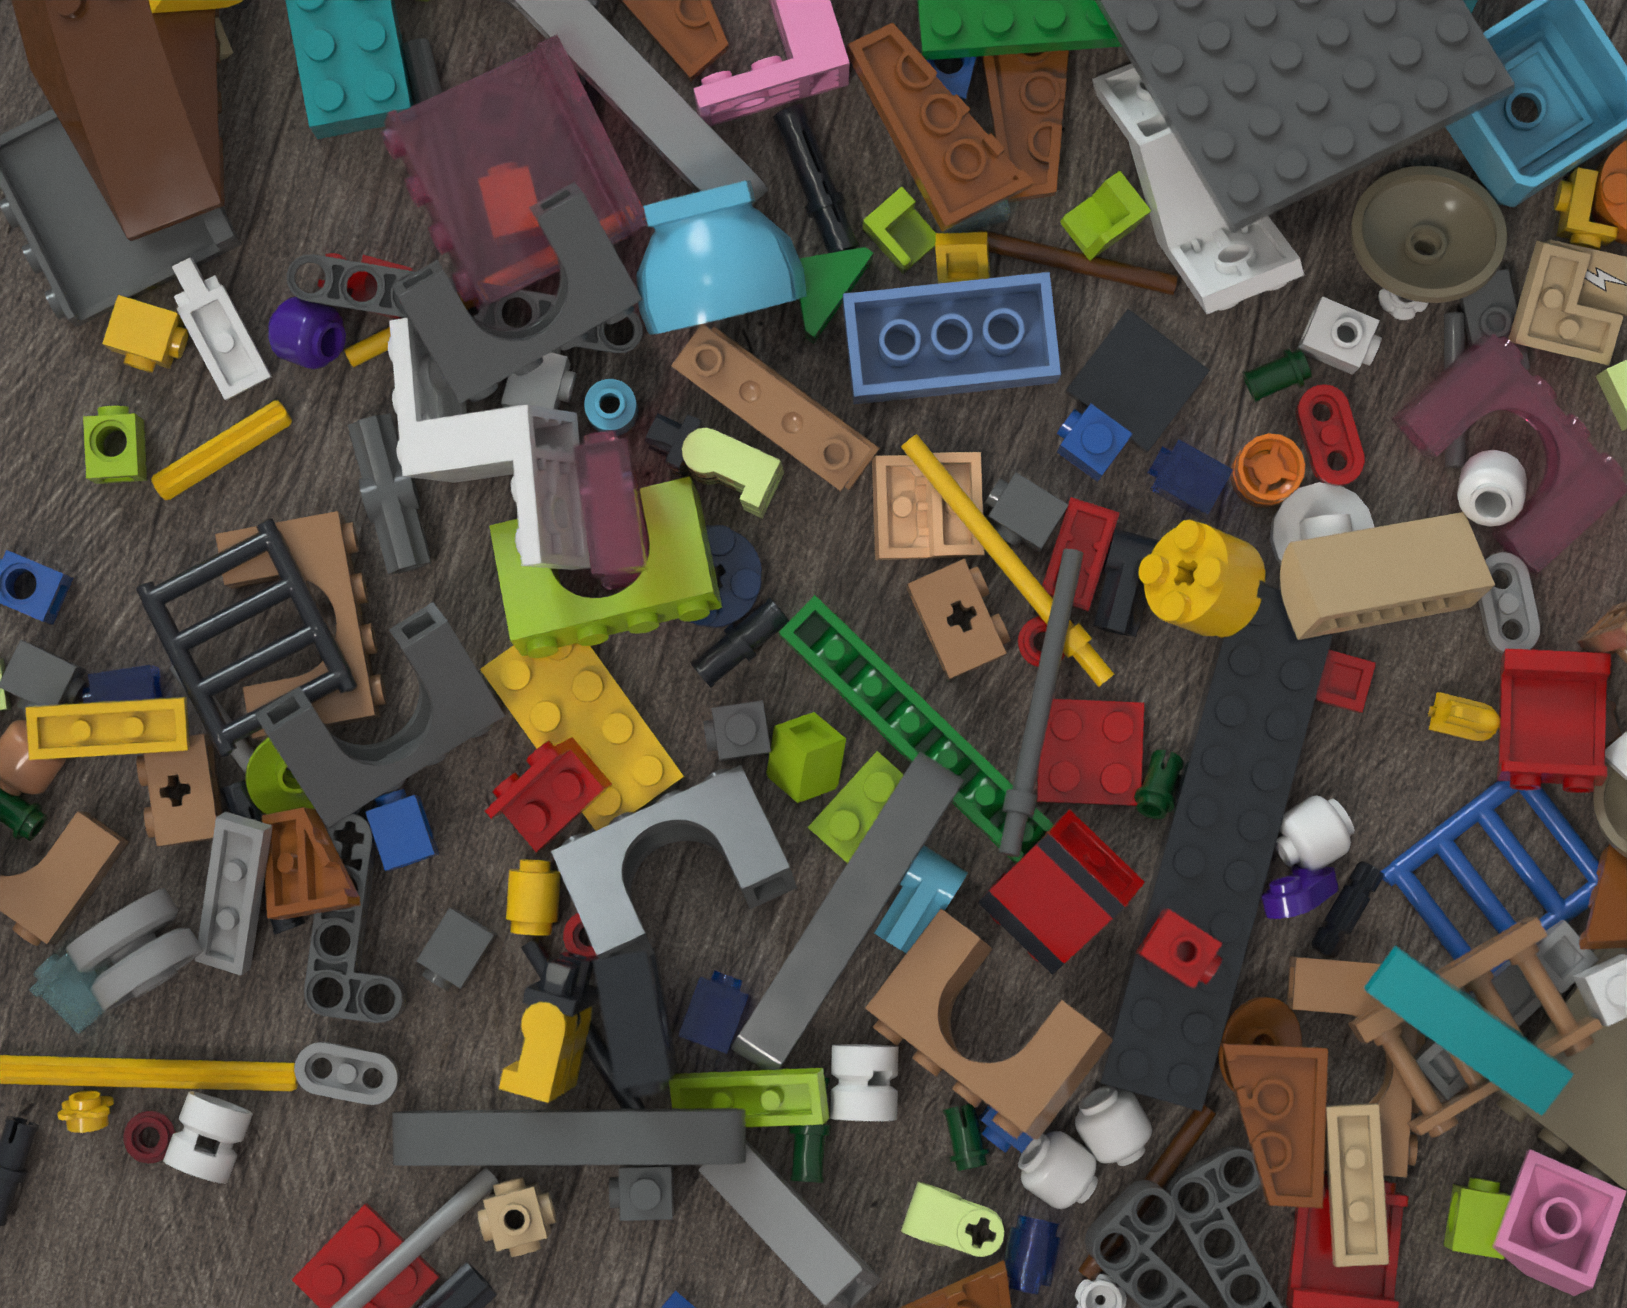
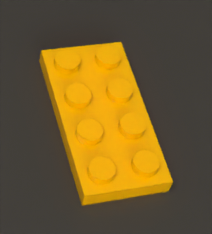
[480,643,684,831]

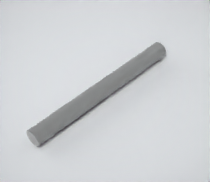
[331,1168,499,1308]

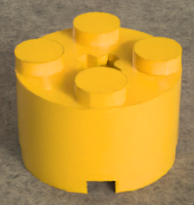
[1139,519,1265,638]

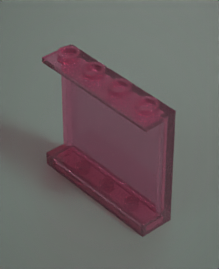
[381,35,648,311]

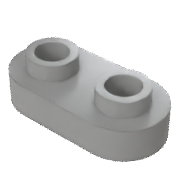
[1478,552,1540,654]
[294,1042,400,1105]

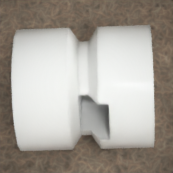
[830,1044,898,1121]
[163,1091,253,1184]

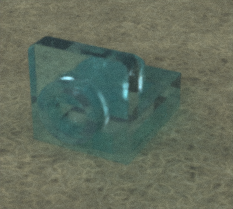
[29,953,104,1034]

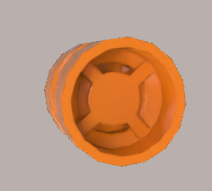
[1230,433,1305,508]

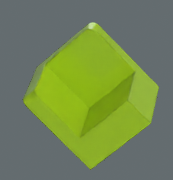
[1060,171,1151,261]
[863,187,936,274]
[766,712,846,803]

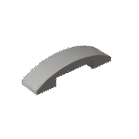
[1414,920,1598,1100]

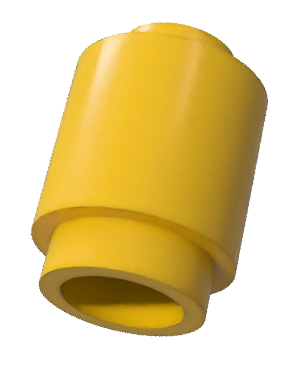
[506,859,561,935]

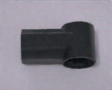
[1092,528,1160,638]
[418,1261,498,1308]

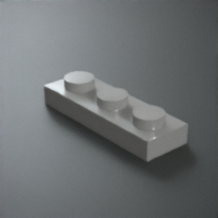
[195,812,273,976]

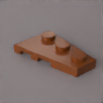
[619,0,729,82]

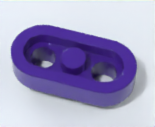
[1261,864,1339,919]

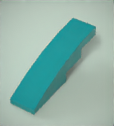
[1364,946,1574,1116]

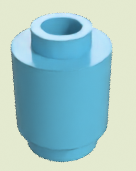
[584,379,638,436]

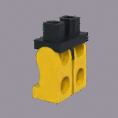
[498,951,599,1103]

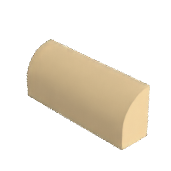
[1280,512,1495,640]

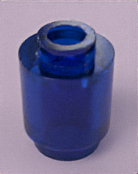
[1003,1215,1061,1295]

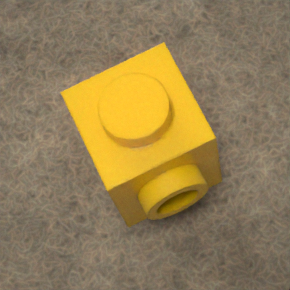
[102,295,189,373]

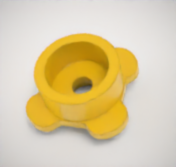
[58,1091,114,1133]

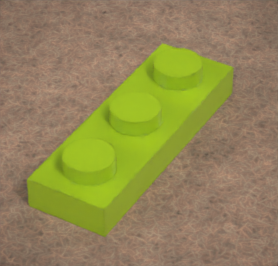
[669,1068,829,1127]

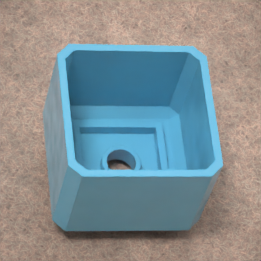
[1446,0,1627,207]

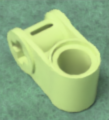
[901,1182,1004,1257]

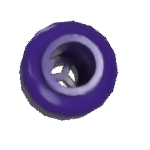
[268,296,346,370]

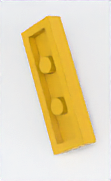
[26,697,190,760]

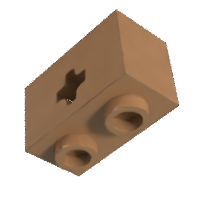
[906,559,1011,681]
[136,734,223,847]

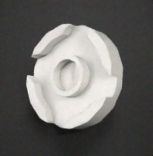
[1270,482,1374,565]

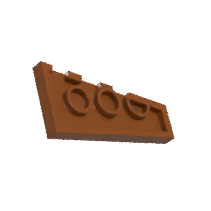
[982,50,1069,203]

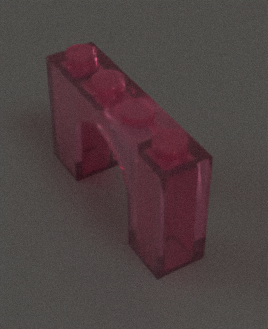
[1391,334,1627,573]
[573,431,650,591]

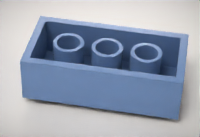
[842,272,1061,405]

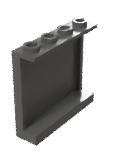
[0,109,242,328]

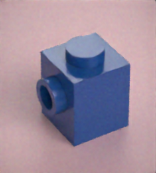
[1056,404,1133,482]

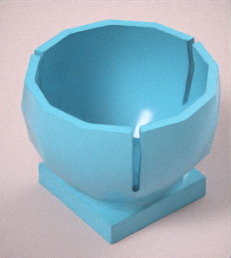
[636,180,807,335]

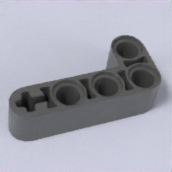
[304,814,408,1023]
[1166,1145,1283,1308]
[1085,1179,1210,1308]

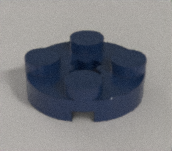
[687,525,762,628]

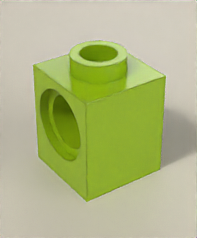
[83,406,147,484]
[1443,1177,1511,1259]

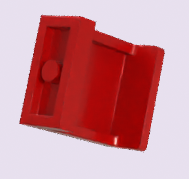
[1497,648,1611,793]
[1286,1174,1409,1308]

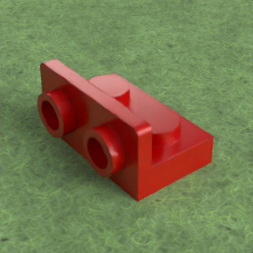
[485,737,612,852]

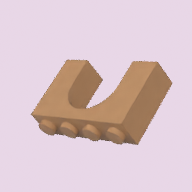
[215,511,387,740]
[0,811,129,946]
[865,909,1113,1141]
[1286,956,1425,1177]

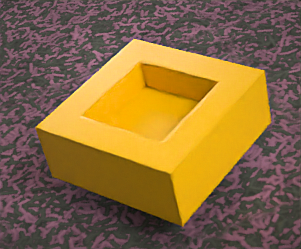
[935,232,990,284]

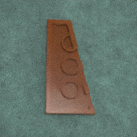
[845,22,1035,231]

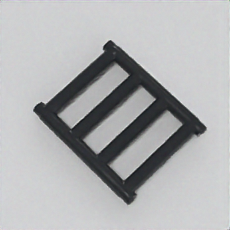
[136,518,358,757]

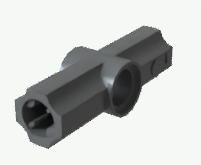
[348,413,432,575]

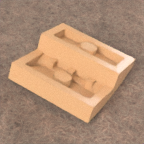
[872,452,984,560]

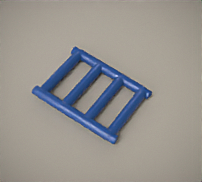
[1381,781,1599,993]

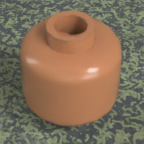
[0,720,67,796]

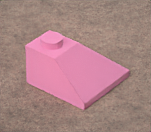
[1492,1149,1627,1296]

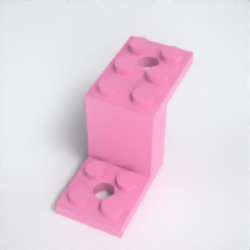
[694,0,850,127]

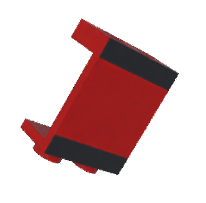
[978,809,1145,975]

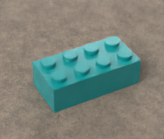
[285,0,417,139]

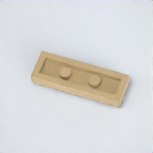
[1325,1103,1389,1267]

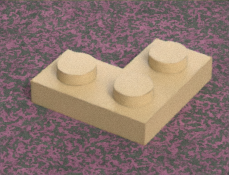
[1508,240,1624,365]

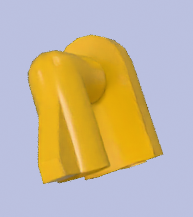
[1428,692,1500,741]

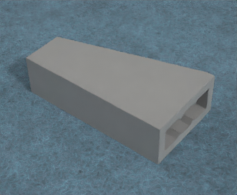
[699,1140,882,1308]

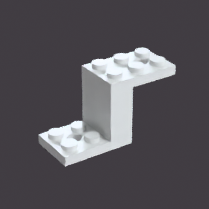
[1092,63,1304,314]
[388,318,590,570]

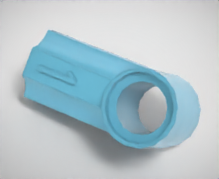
[874,845,968,954]

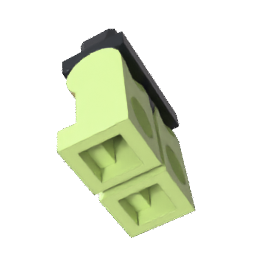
[644,413,784,519]

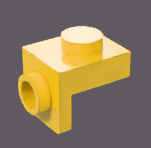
[1554,167,1618,250]

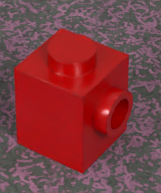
[1135,909,1223,989]

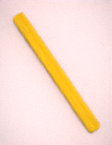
[0,1055,298,1091]

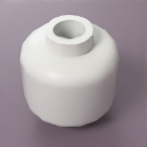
[1457,450,1527,527]
[1275,796,1355,871]
[1075,1085,1152,1166]
[1018,1131,1098,1209]

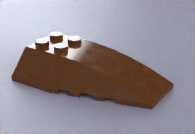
[11,0,225,241]

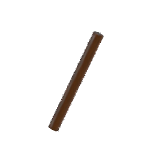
[978,229,1178,295]
[1078,1105,1216,1281]

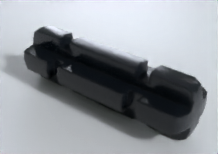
[1311,861,1383,958]

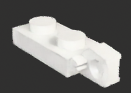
[172,257,272,401]

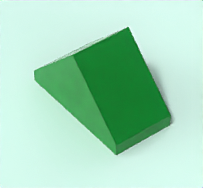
[799,247,873,344]

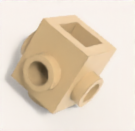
[478,1177,557,1257]

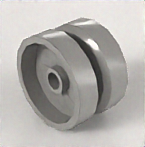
[66,888,203,1012]

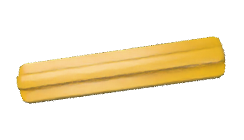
[151,400,292,500]

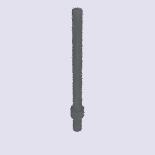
[999,549,1084,857]

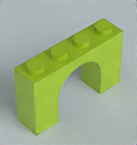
[489,476,722,658]

